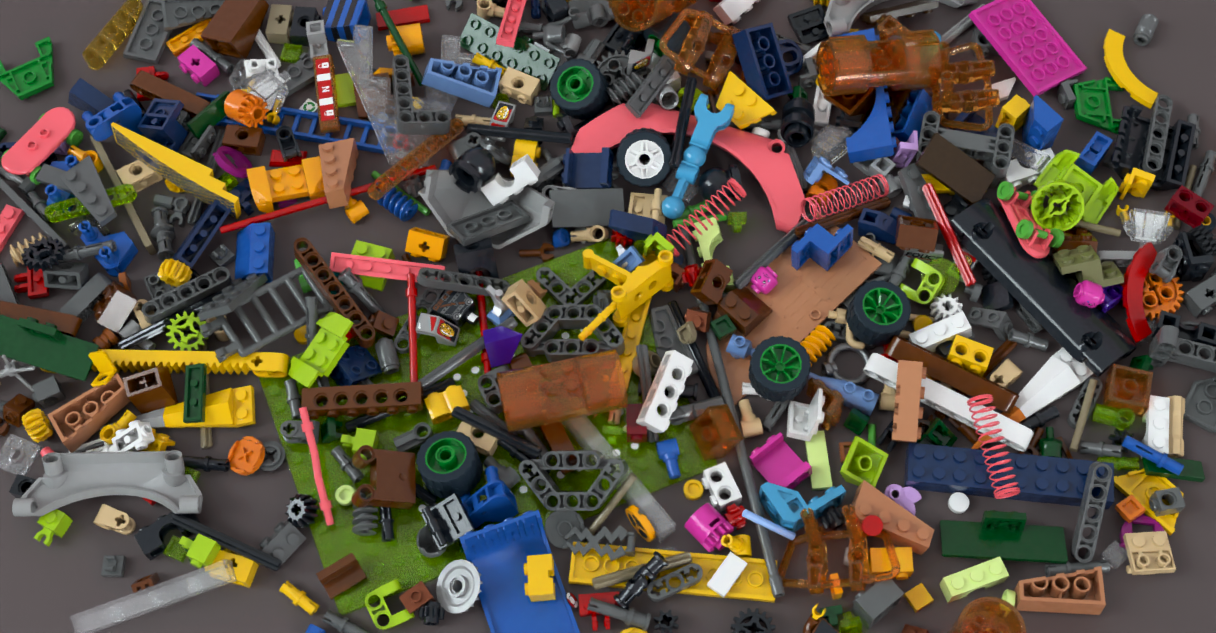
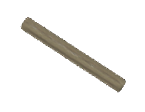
[592,551,692,590]

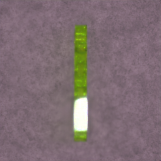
[44,184,137,223]

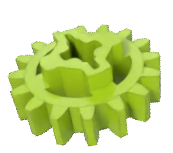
[166,311,209,351]

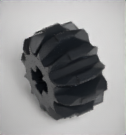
[285,493,320,528]

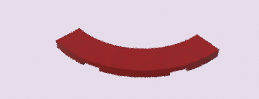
[1122,241,1157,343]

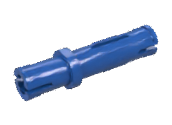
[1122,435,1184,475]

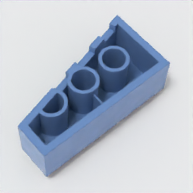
[421,58,502,108]

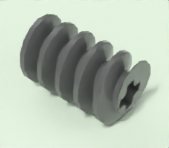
[606,72,643,107]
[352,493,379,536]

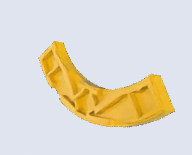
[1103,29,1158,109]

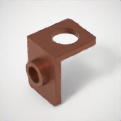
[399,581,436,614]

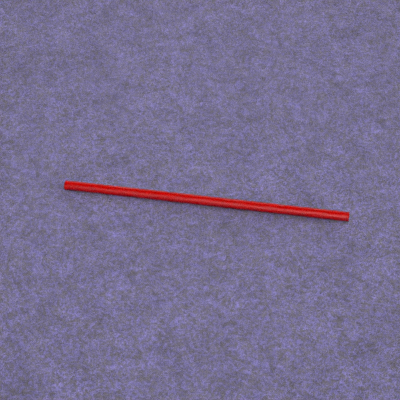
[219,164,436,234]

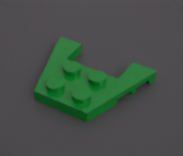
[0,37,54,100]
[1072,77,1124,134]

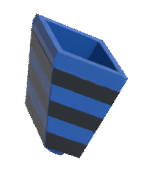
[322,0,371,46]

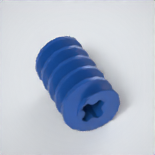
[377,183,418,222]

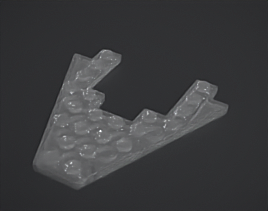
[337,24,476,168]

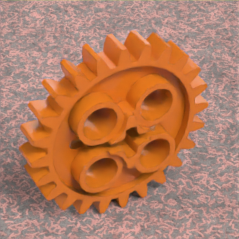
[1120,271,1184,322]

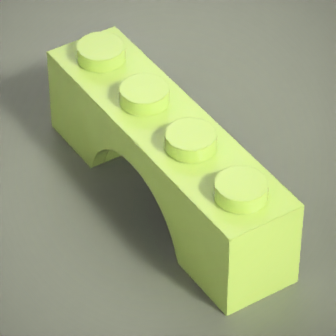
[692,217,737,293]

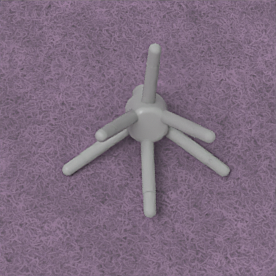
[0,355,35,392]

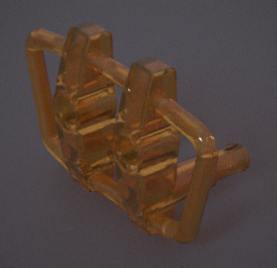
[659,8,747,90]
[928,41,1000,131]
[778,504,900,595]

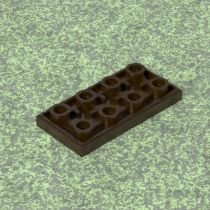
[860,0,939,26]
[915,133,996,205]

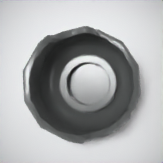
[416,525,446,558]

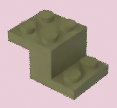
[1052,245,1124,287]

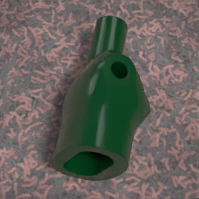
[1038,427,1062,458]

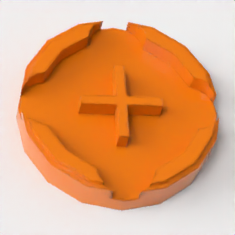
[228,436,265,476]

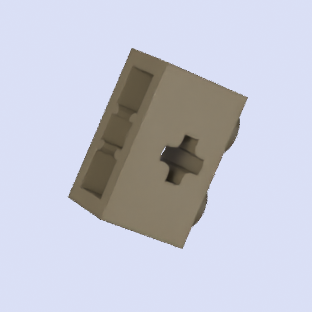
[265,4,294,44]

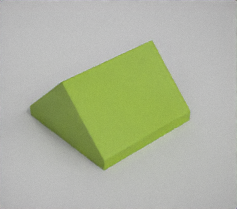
[840,436,889,487]

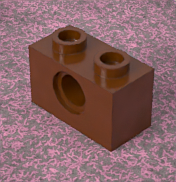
[222,124,266,156]
[690,259,733,305]

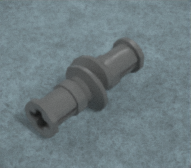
[151,206,176,260]

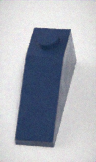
[608,209,667,245]

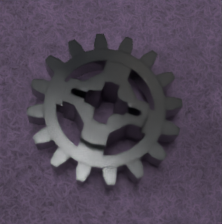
[21,237,65,272]
[730,608,776,633]

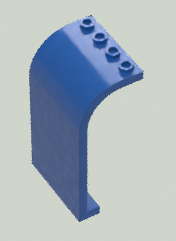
[459,510,580,633]

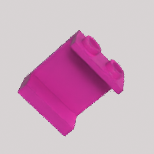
[749,432,812,489]

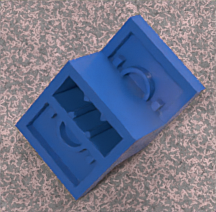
[791,223,853,271]

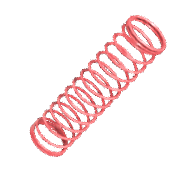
[800,174,889,222]
[666,178,747,257]
[967,394,1020,499]

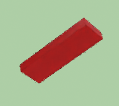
[376,5,430,31]

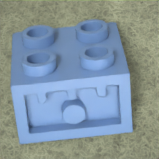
[802,156,850,185]

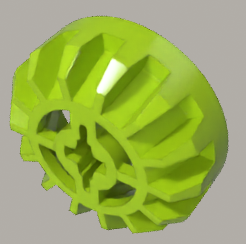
[1031,179,1085,231]

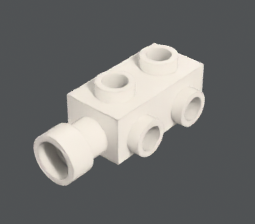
[102,420,155,452]

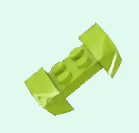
[1033,150,1119,224]
[288,312,354,388]

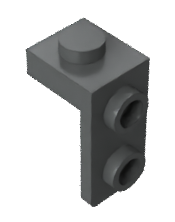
[966,307,1014,341]

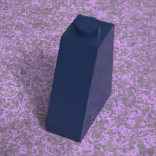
[68,78,115,115]

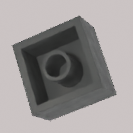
[851,574,904,630]

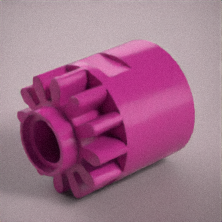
[684,503,734,553]

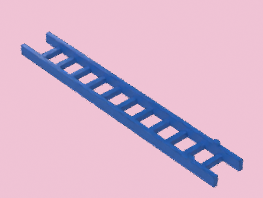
[191,92,403,156]

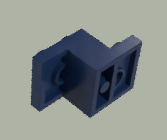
[137,98,188,152]

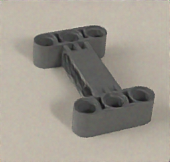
[916,111,1015,179]
[1148,325,1216,373]

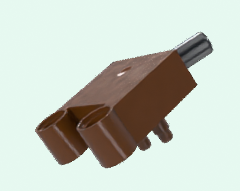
[351,445,437,509]

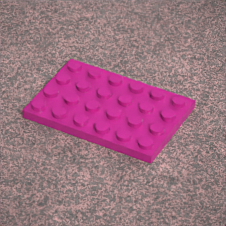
[968,0,1087,96]

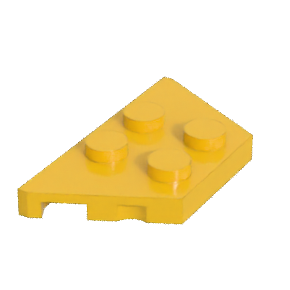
[716,71,777,130]
[1114,468,1184,536]

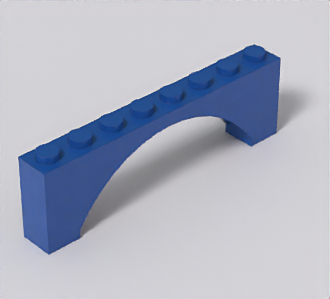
[831,28,897,163]

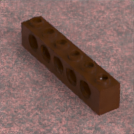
[301,381,424,419]

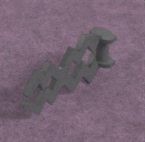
[564,525,637,561]

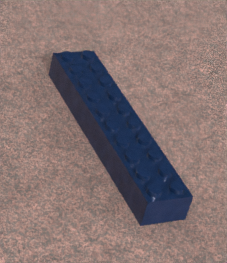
[904,443,1114,509]

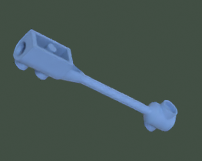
[726,334,879,417]

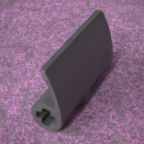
[569,0,624,30]

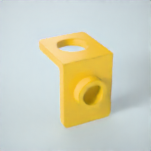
[88,350,118,387]

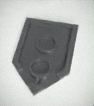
[1183,376,1216,433]

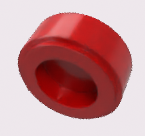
[862,515,883,536]

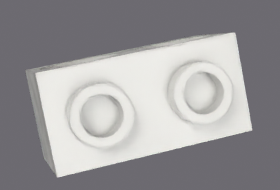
[701,462,742,512]

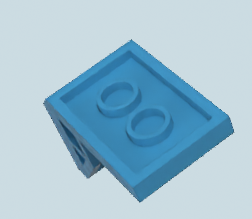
[759,482,846,533]

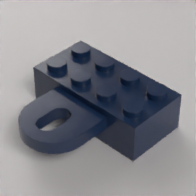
[732,23,803,101]

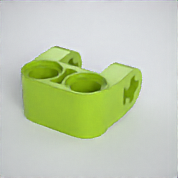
[899,258,945,305]
[365,579,415,630]

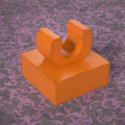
[1115,494,1146,523]

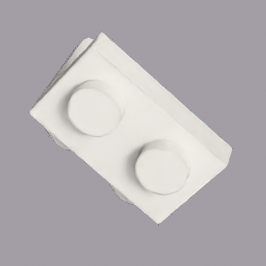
[787,388,825,442]

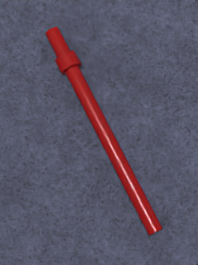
[475,271,492,374]
[406,273,418,382]

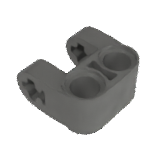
[477,365,525,414]

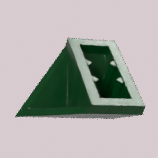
[916,418,958,447]

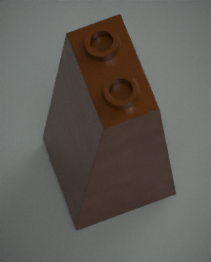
[201,0,269,60]

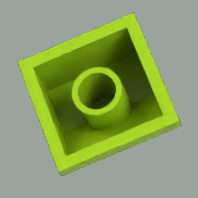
[351,240,395,291]

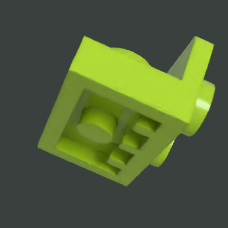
[643,232,674,257]

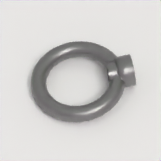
[821,343,870,385]

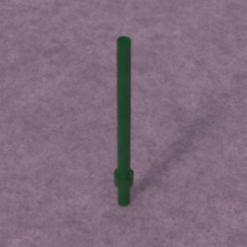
[374,0,424,87]

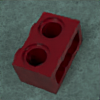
[1164,185,1214,228]

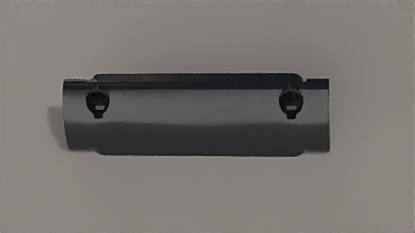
[950,198,1138,377]

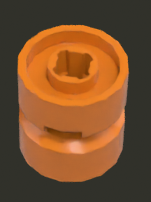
[805,173,838,208]

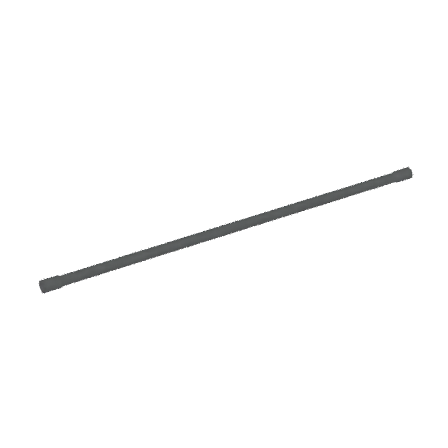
[677,226,785,598]

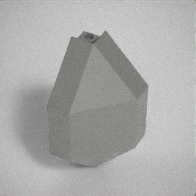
[418,170,555,249]

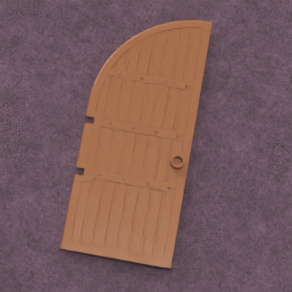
[706,212,882,406]

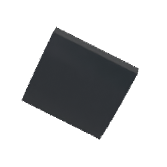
[787,4,829,44]

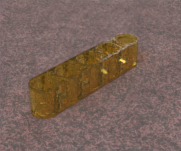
[82,0,144,70]

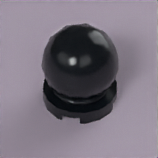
[449,147,496,193]
[698,164,742,204]

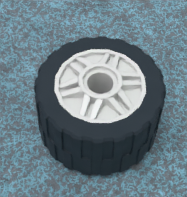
[616,128,672,187]

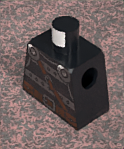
[431,290,480,328]

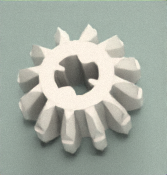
[930,293,963,322]

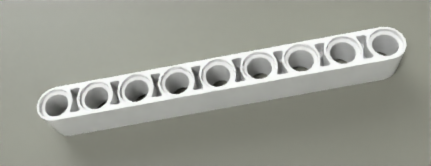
[863,353,1034,452]

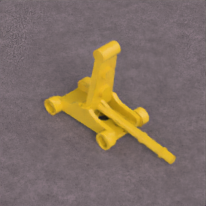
[578,249,674,341]

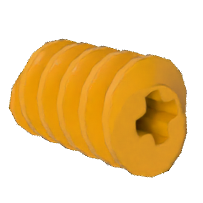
[800,325,836,367]

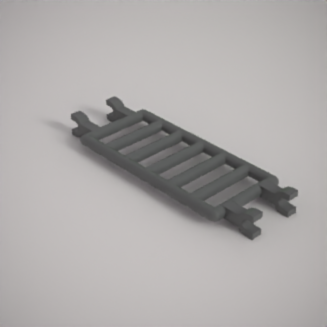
[199,251,362,363]

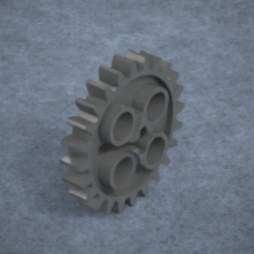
[596,50,648,107]

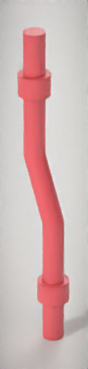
[299,407,335,526]

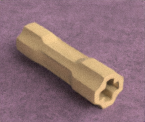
[1167,395,1185,458]

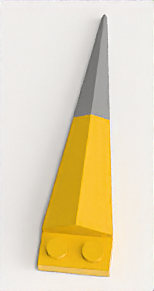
[100,385,256,430]

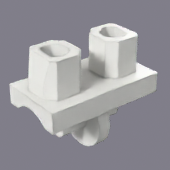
[243,58,279,80]

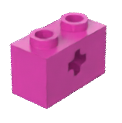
[177,45,220,87]

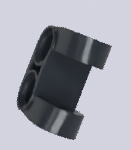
[541,0,569,23]

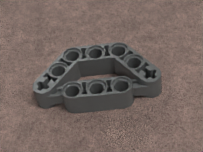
[521,304,625,364]
[519,450,628,511]

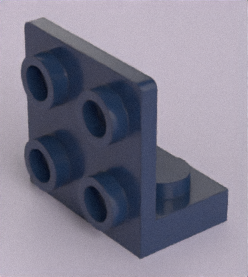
[330,344,382,386]

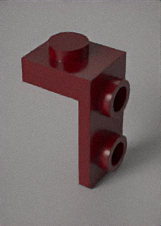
[626,404,647,443]

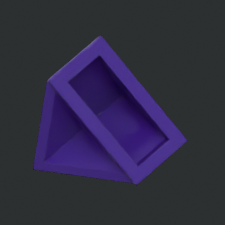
[483,326,523,368]

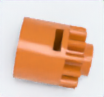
[224,89,269,128]

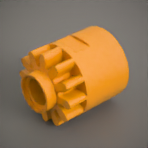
[386,23,425,56]

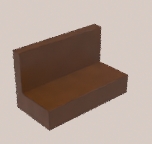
[316,553,367,600]

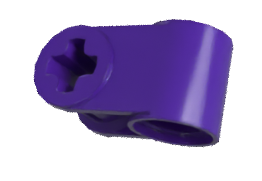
[1098,284,1123,313]

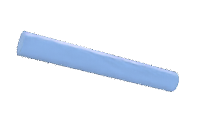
[742,509,796,540]

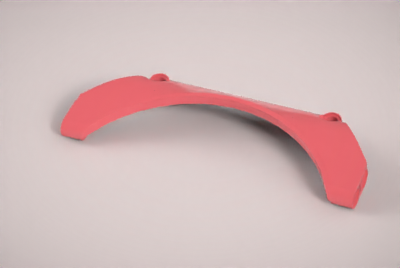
[571,103,806,233]

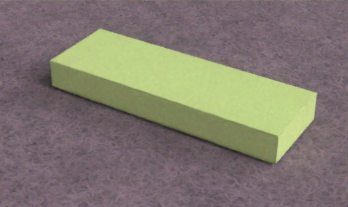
[805,430,832,491]

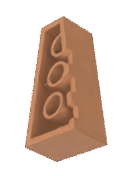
[318,138,359,209]
[892,360,927,443]
[48,373,130,453]
[845,480,934,555]
[1014,566,1106,615]

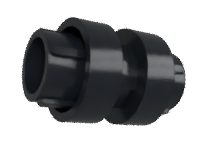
[780,97,815,148]

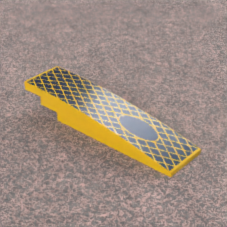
[111,122,241,219]

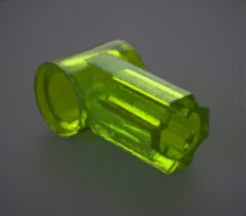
[1092,403,1135,431]

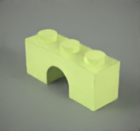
[939,557,1009,603]

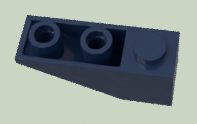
[858,208,897,245]

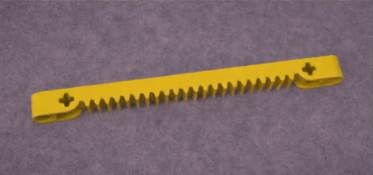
[40,349,289,378]

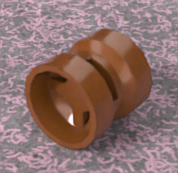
[92,328,120,349]

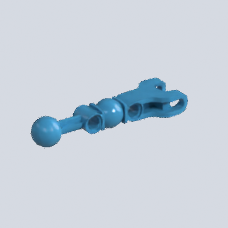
[661,93,735,219]

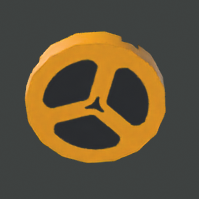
[625,505,656,542]

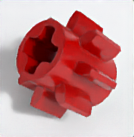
[611,230,633,249]
[681,264,702,287]
[723,503,747,530]

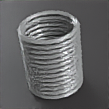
[656,84,679,110]

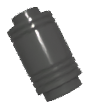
[1133,14,1159,46]
[375,337,400,375]

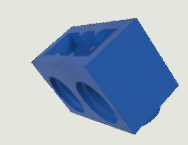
[1075,131,1113,176]

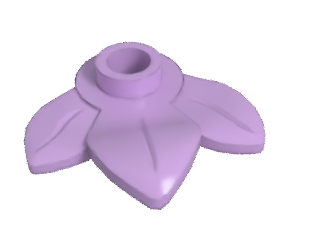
[884,484,922,516]

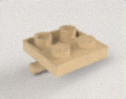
[628,188,668,224]
[1123,531,1176,575]

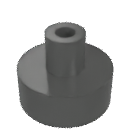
[964,283,983,303]

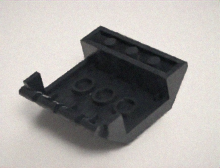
[1111,104,1196,191]

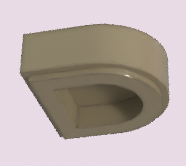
[676,321,697,344]

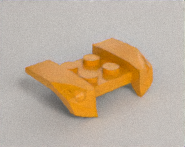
[246,156,325,213]

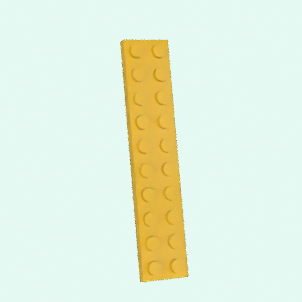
[568,542,777,603]

